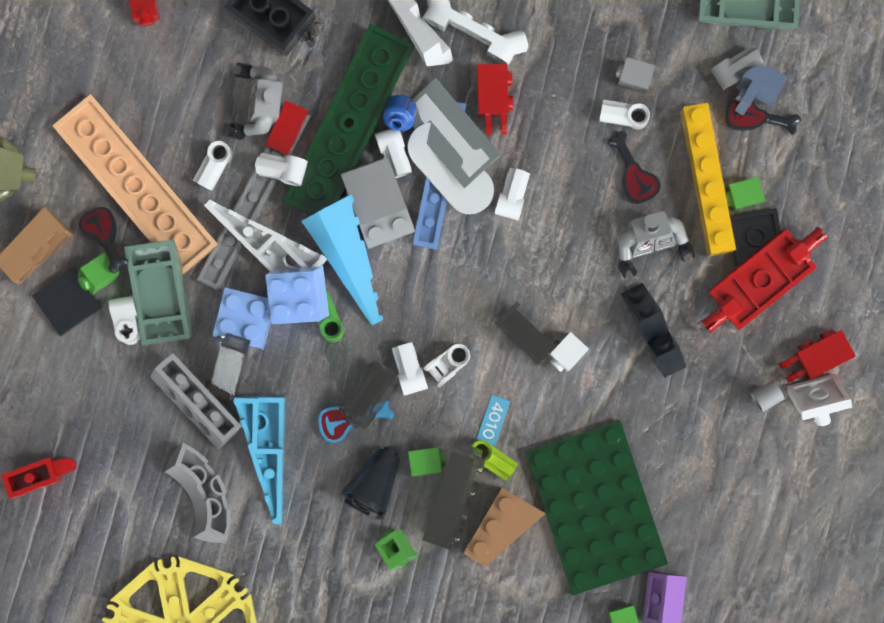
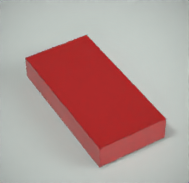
[265,101,309,156]

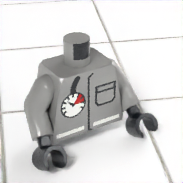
[228,63,282,140]
[618,211,695,278]

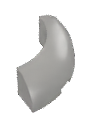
[164,443,231,543]

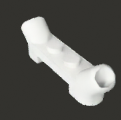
[423,0,528,66]

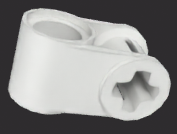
[109,295,141,345]
[423,344,471,388]

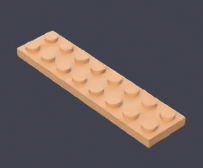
[53,94,218,275]

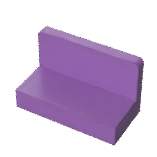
[642,572,687,623]

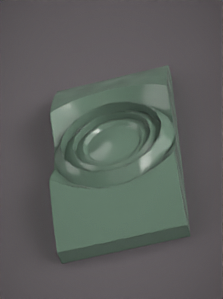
[698,0,800,30]
[124,239,192,345]

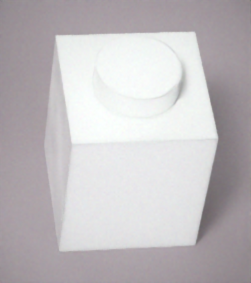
[549,332,589,372]

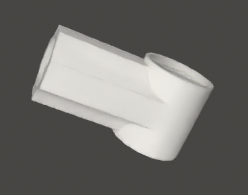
[600,100,650,130]
[374,129,412,178]
[193,141,233,191]
[255,153,308,186]
[495,168,530,221]
[392,342,428,396]

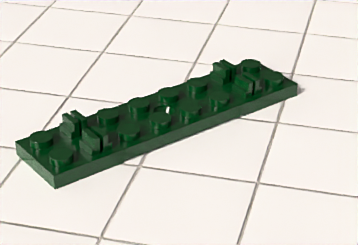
[283,24,415,215]

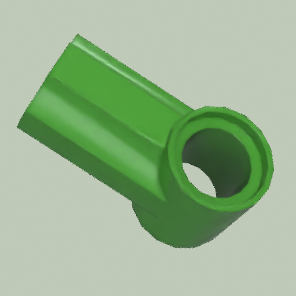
[317,291,345,343]

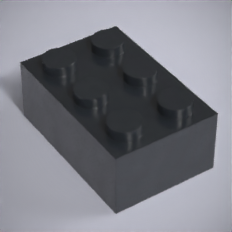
[224,0,316,57]

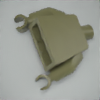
[0,137,36,202]

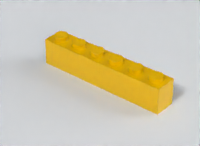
[680,103,736,257]

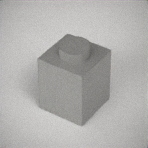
[615,57,655,94]

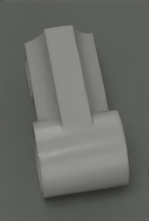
[710,45,764,91]
[751,380,785,412]

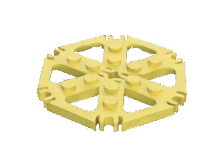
[102,556,257,623]

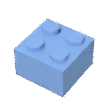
[265,266,329,324]
[212,288,271,350]

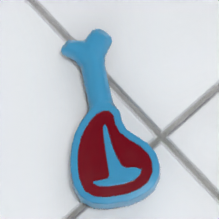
[318,399,394,443]

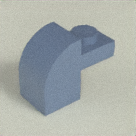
[735,66,788,115]

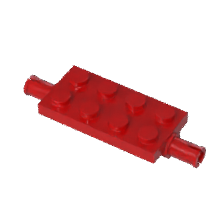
[700,226,828,334]

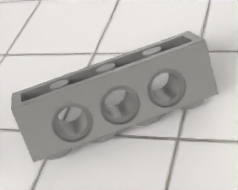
[150,353,242,450]

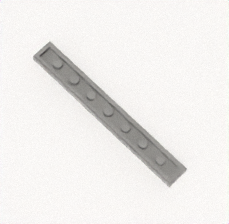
[196,115,311,292]

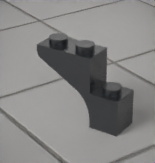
[621,283,686,378]

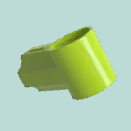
[470,440,519,482]

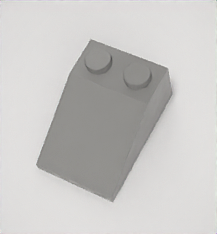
[341,156,415,249]

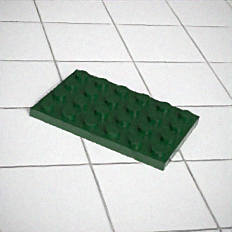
[525,420,668,595]

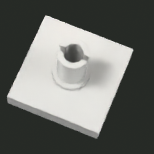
[787,374,852,426]

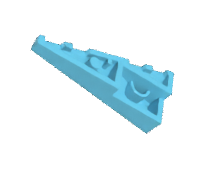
[302,194,383,325]
[234,395,286,524]

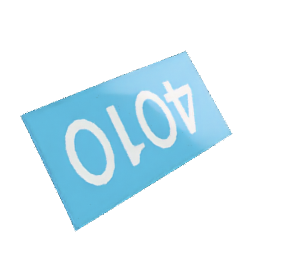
[476,395,511,446]

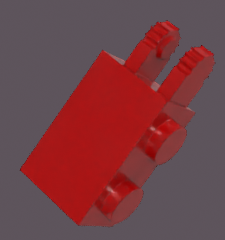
[477,64,513,135]
[778,328,856,383]
[1,457,77,499]

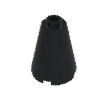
[339,447,400,520]

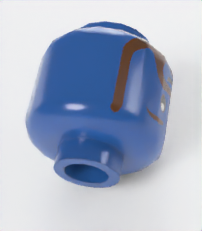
[383,95,417,132]

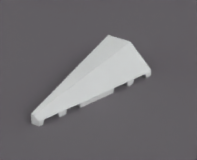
[388,0,453,66]
[204,200,327,272]

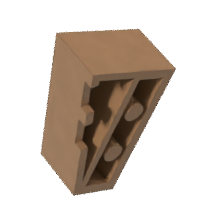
[0,207,74,285]
[463,487,546,566]

